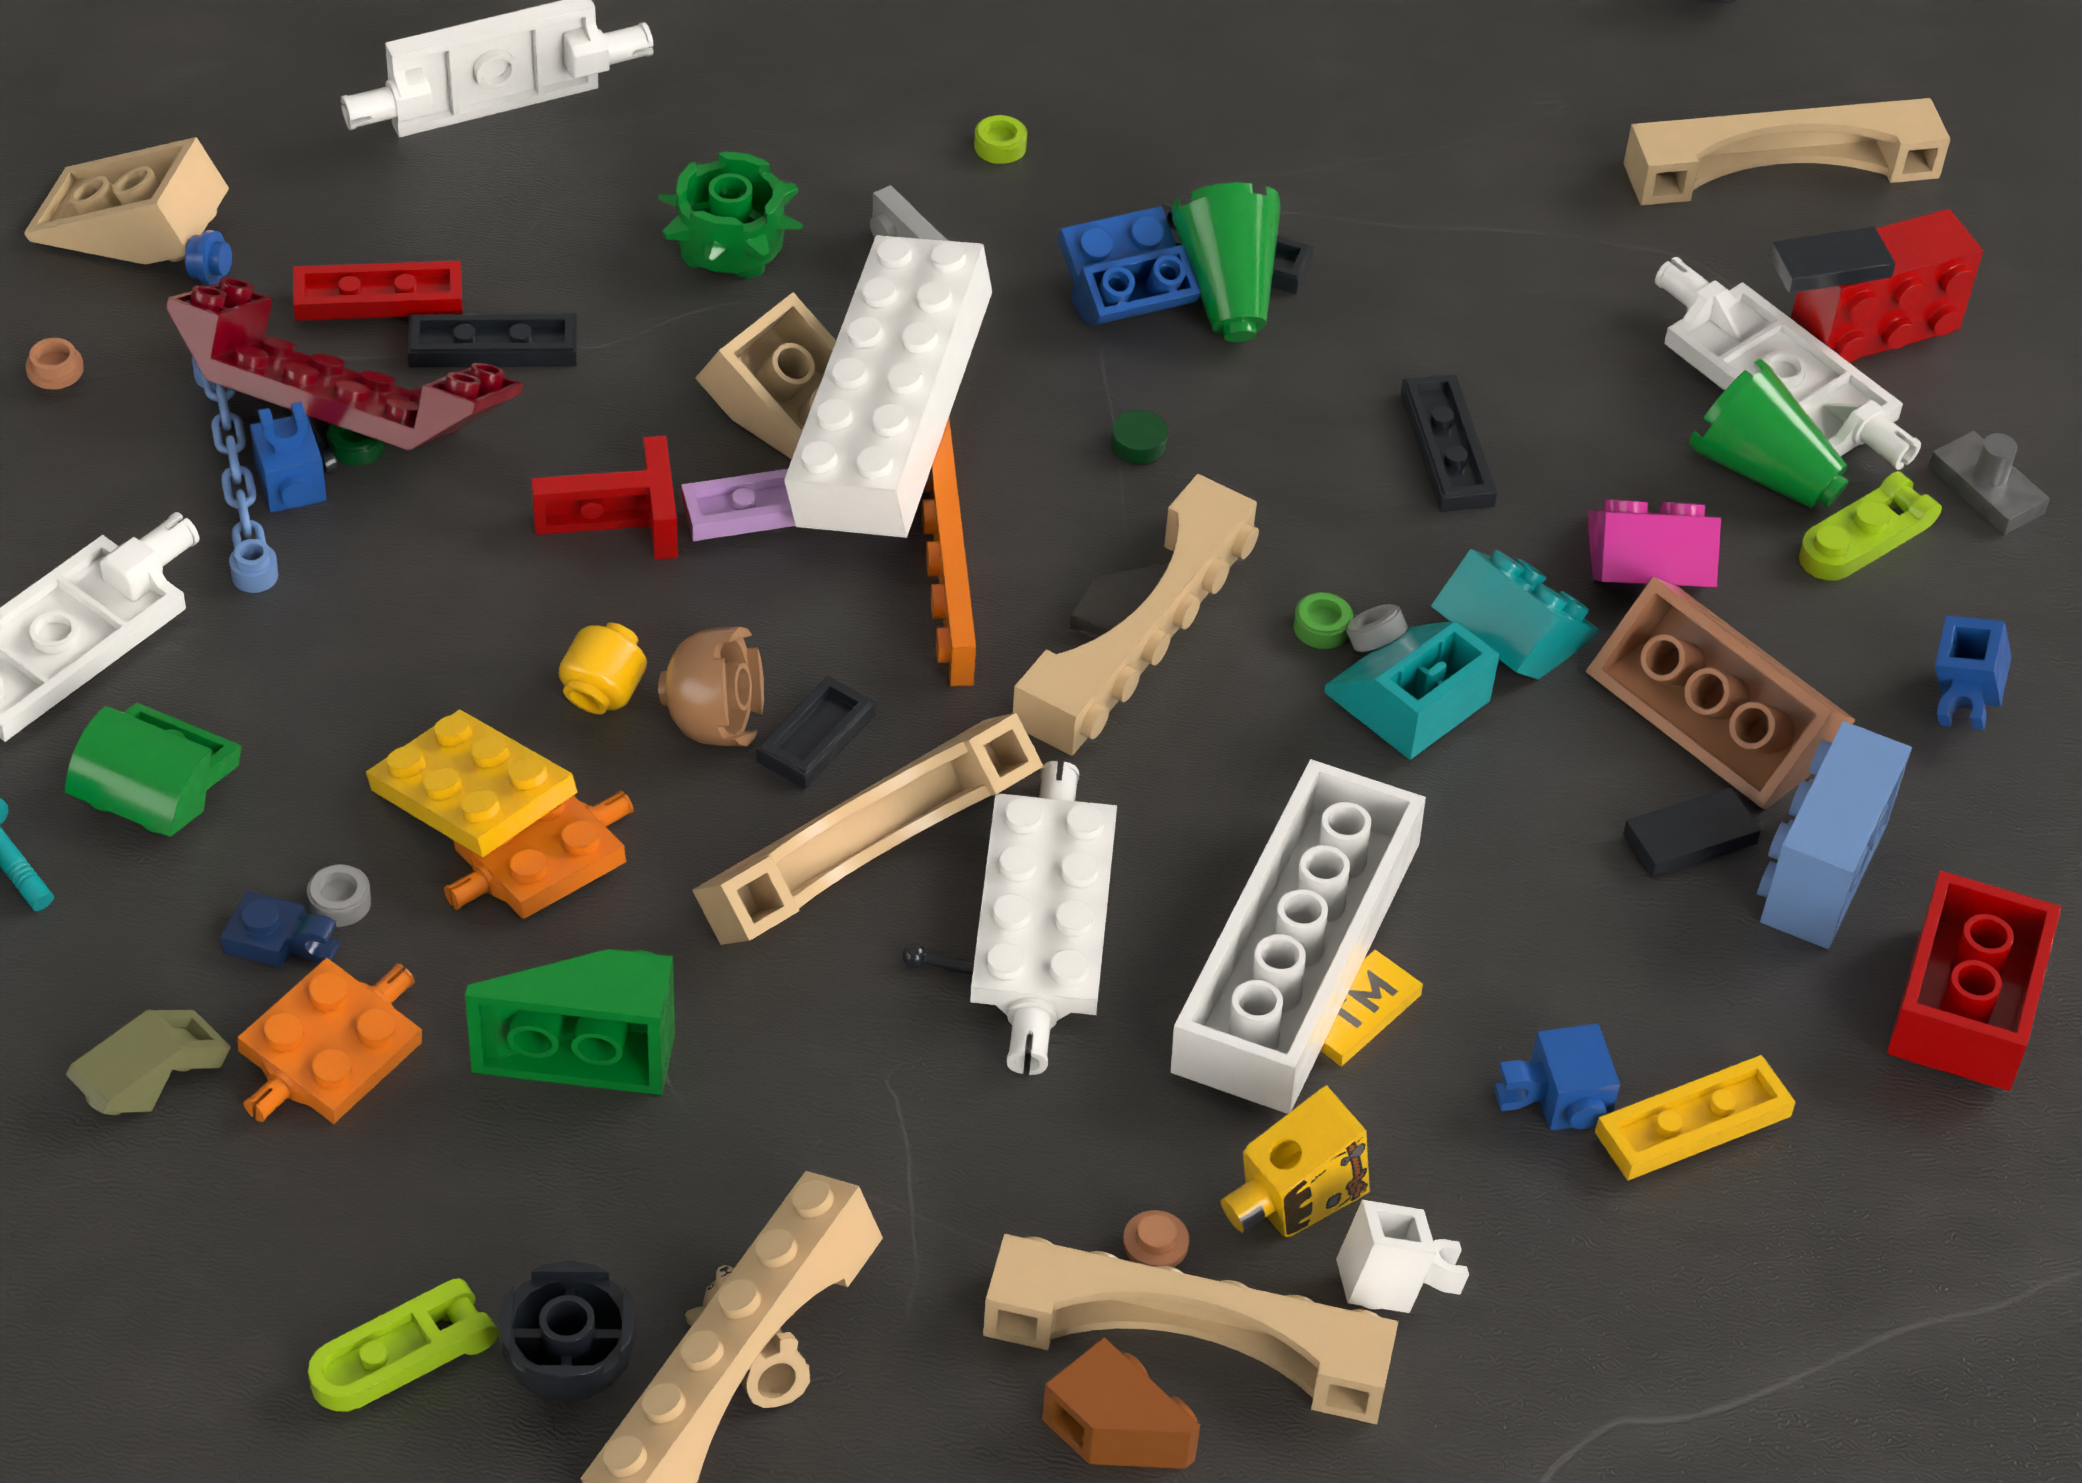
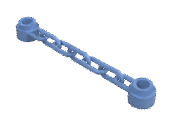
[192,356,279,593]

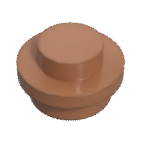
[25,338,84,390]
[1123,1210,1189,1268]

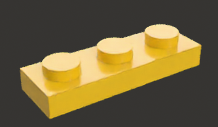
[1595,1055,1796,1181]

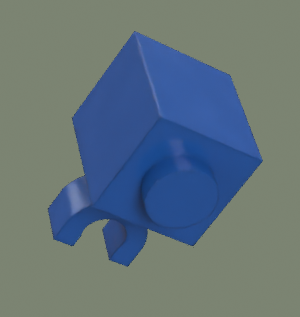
[250,402,327,512]
[1935,615,2012,730]
[1494,1023,1620,1130]

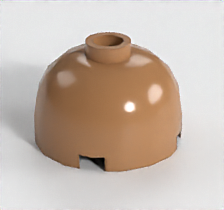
[658,627,764,747]

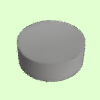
[1346,604,1408,652]
[307,864,371,927]

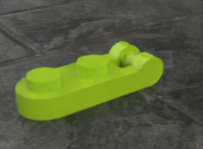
[1798,471,1942,581]
[308,1278,499,1412]

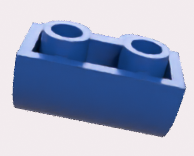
[1057,206,1201,326]

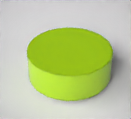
[974,115,1027,164]

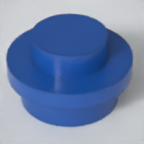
[185,230,232,286]

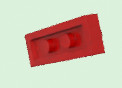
[293,261,463,321]

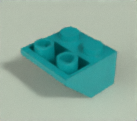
[1431,549,1600,680]
[1324,621,1500,760]

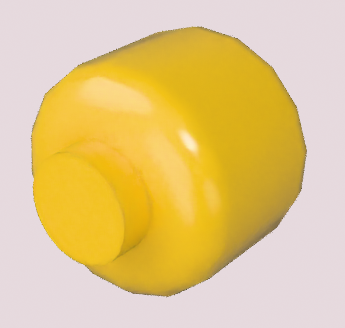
[558,622,647,715]

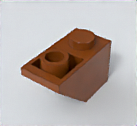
[1042,1337,1200,1469]

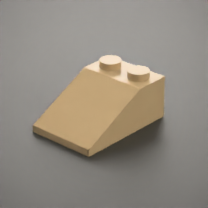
[24,137,229,265]
[695,292,836,459]

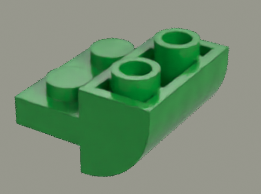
[65,703,242,837]

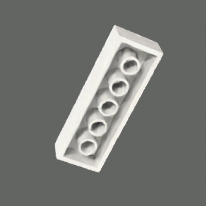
[784,235,992,538]
[1171,759,1426,1114]

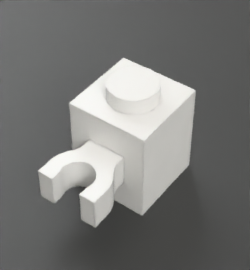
[1336,1200,1469,1313]

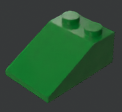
[465,949,675,1095]

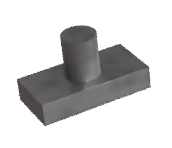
[1928,430,2050,535]

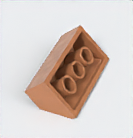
[1585,576,1855,810]

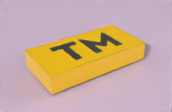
[1320,950,1423,1067]

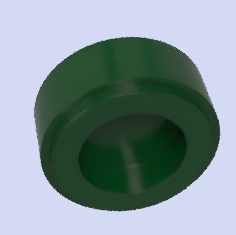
[1111,410,1168,464]
[327,423,386,466]

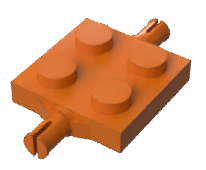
[444,790,634,920]
[237,958,422,1124]

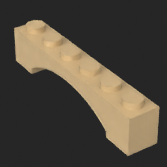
[1623,98,1950,206]
[1013,474,1259,756]
[692,713,1043,945]
[580,1171,883,1483]
[983,1234,1399,1425]

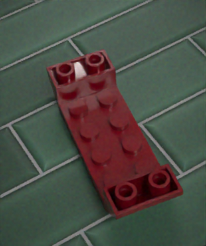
[166,277,523,450]

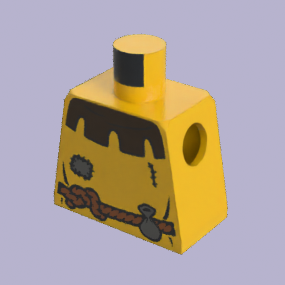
[1221,1085,1370,1237]

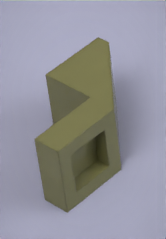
[66,1010,231,1115]

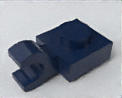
[220,891,341,968]

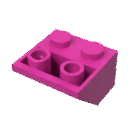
[1588,499,1721,587]

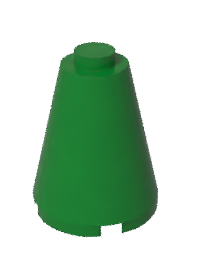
[1171,182,1281,342]
[1688,359,1849,509]

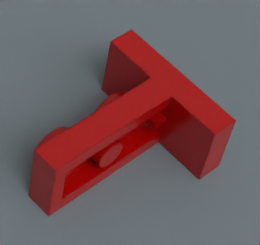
[531,436,678,560]

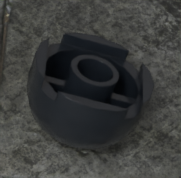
[498,1260,637,1402]

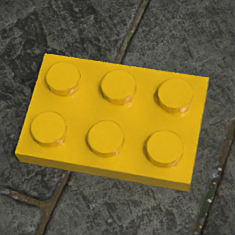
[366,709,578,858]

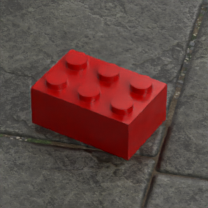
[1790,208,1984,362]
[1886,870,2062,1091]

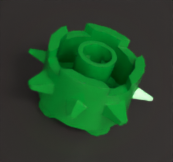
[658,152,803,279]

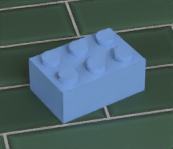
[1757,721,1912,950]

